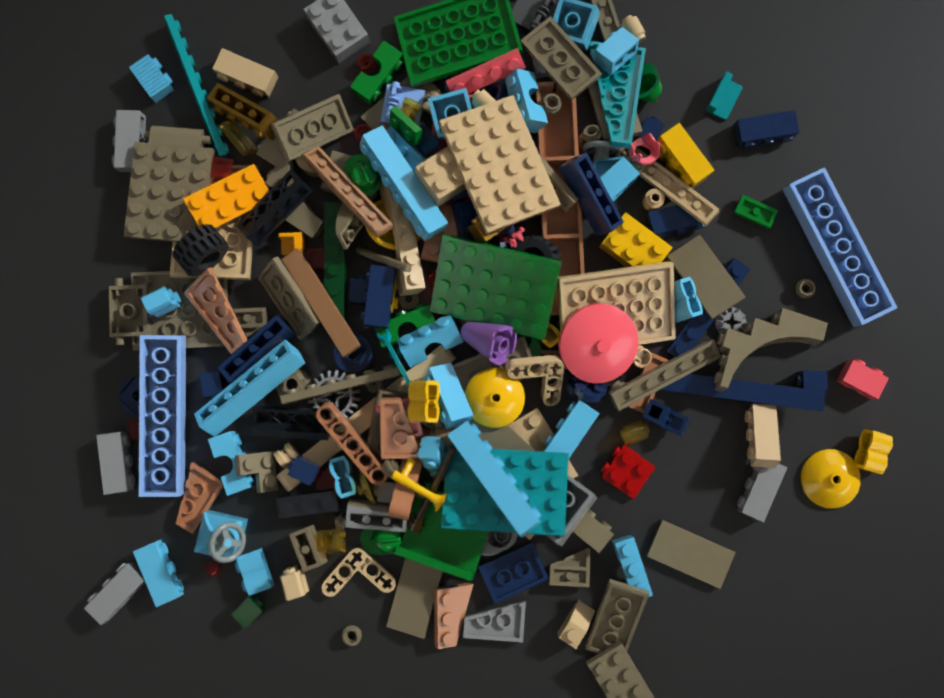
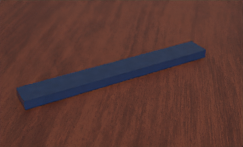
[661,374,826,411]

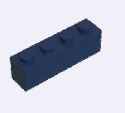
[559,152,624,236]
[218,315,296,383]

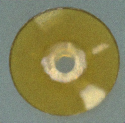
[356,469,377,505]

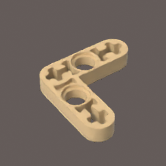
[505,355,564,406]
[322,547,396,597]

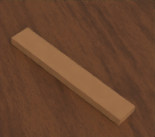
[303,146,393,238]
[281,248,361,357]

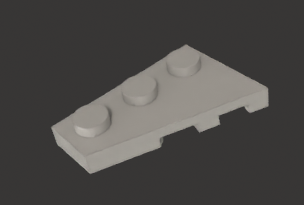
[463,601,526,643]

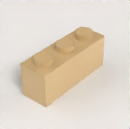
[212,48,278,98]
[745,404,781,468]

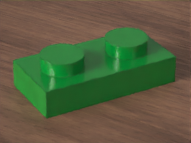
[389,106,422,146]
[733,195,778,229]

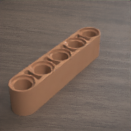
[316,402,387,485]
[388,427,431,521]

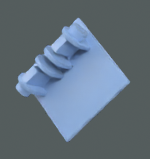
[380,81,425,124]

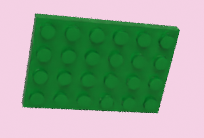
[394,0,524,88]
[430,234,562,340]

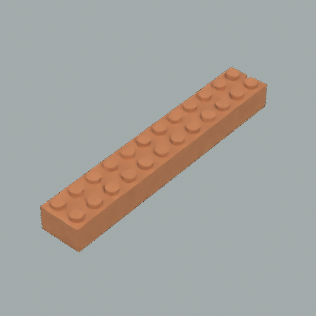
[535,82,585,318]

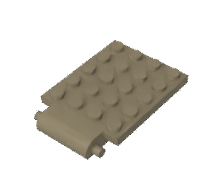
[124,125,215,242]
[108,271,228,351]

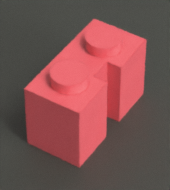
[836,359,889,400]

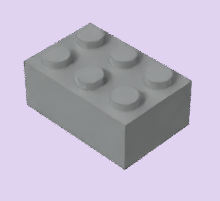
[304,0,370,64]
[546,475,598,546]

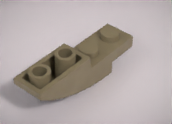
[336,193,377,249]

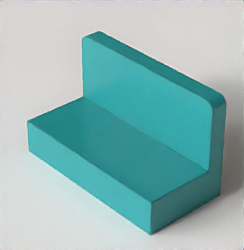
[705,71,743,121]

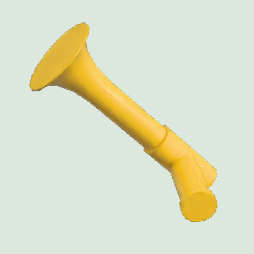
[391,458,447,512]

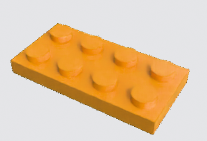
[183,164,269,229]

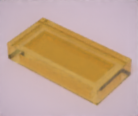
[219,121,258,156]

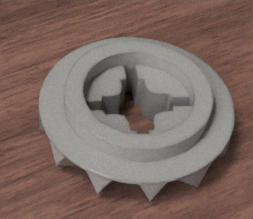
[715,307,747,333]

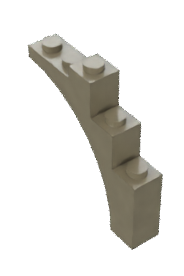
[256,108,324,239]
[714,308,828,392]

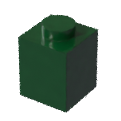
[231,594,266,628]

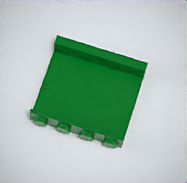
[394,482,489,581]

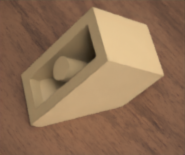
[557,600,595,649]

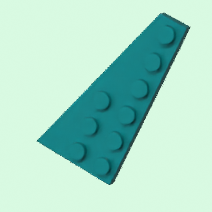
[589,41,646,149]

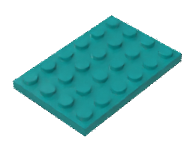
[441,447,569,536]

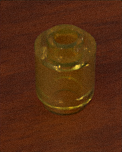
[619,420,650,445]

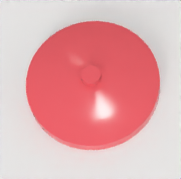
[558,303,638,383]

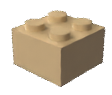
[415,147,466,207]

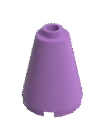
[461,322,517,365]

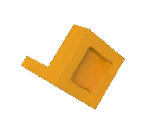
[278,232,305,256]

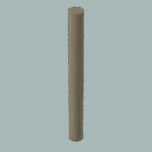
[356,247,412,272]

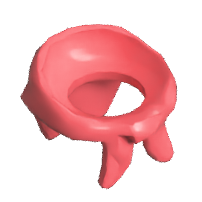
[628,133,661,166]
[496,226,525,249]

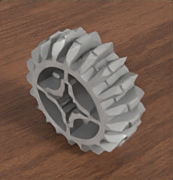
[308,370,361,419]

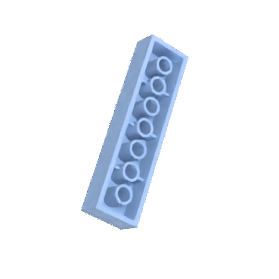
[782,167,897,328]
[139,335,186,497]

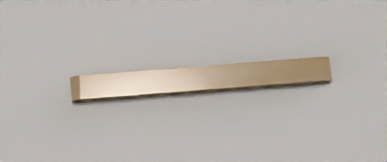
[276,345,456,492]

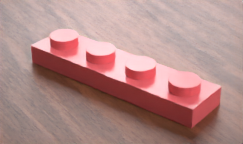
[446,48,526,94]

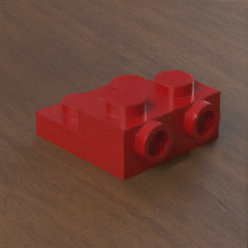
[600,444,655,499]

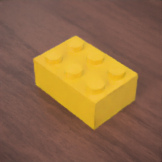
[657,123,715,189]
[599,212,673,267]

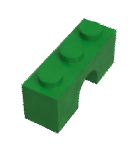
[350,41,404,106]
[374,304,435,349]

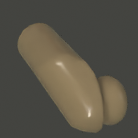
[617,150,644,172]

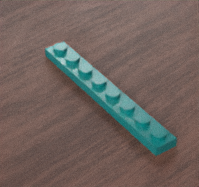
[164,14,229,163]

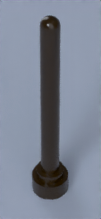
[407,445,457,533]

